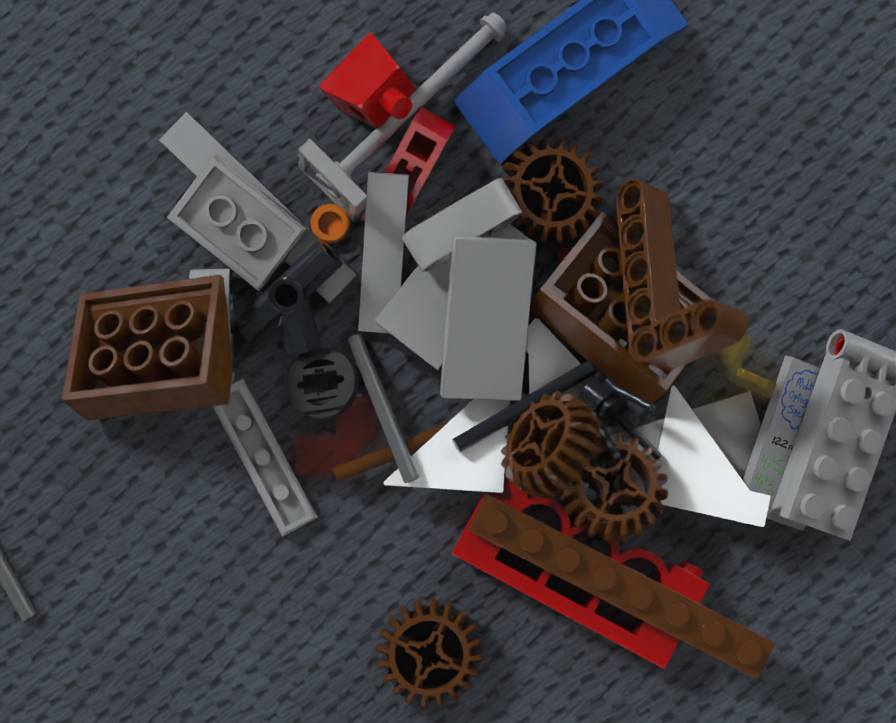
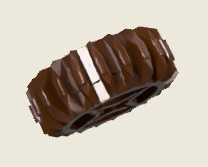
[500,138,604,245]
[500,391,602,499]
[559,433,669,541]
[375,598,483,708]

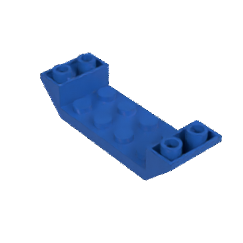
[453,0,689,165]

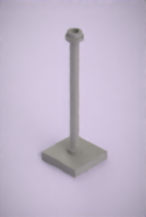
[298,12,508,223]

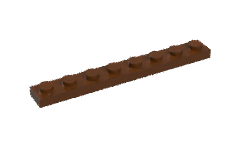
[468,494,776,680]

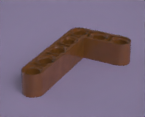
[616,179,748,370]

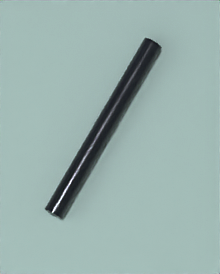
[452,360,596,453]

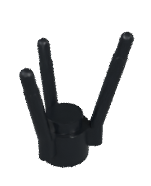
[579,377,661,459]

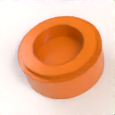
[311,204,350,244]

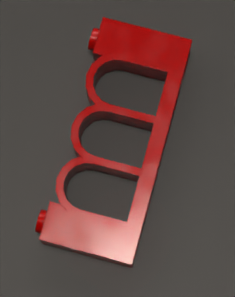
[452,470,710,669]

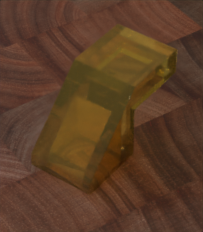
[717,335,777,399]

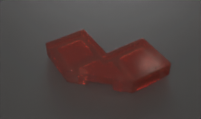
[296,397,376,475]

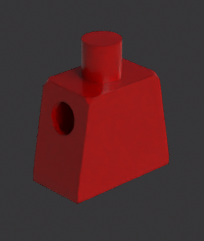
[318,32,415,128]

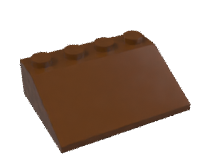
[529,212,713,404]
[62,275,233,421]

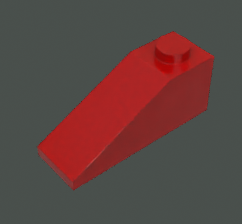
[360,107,456,221]

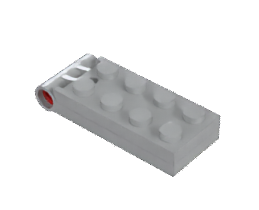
[770,329,896,541]

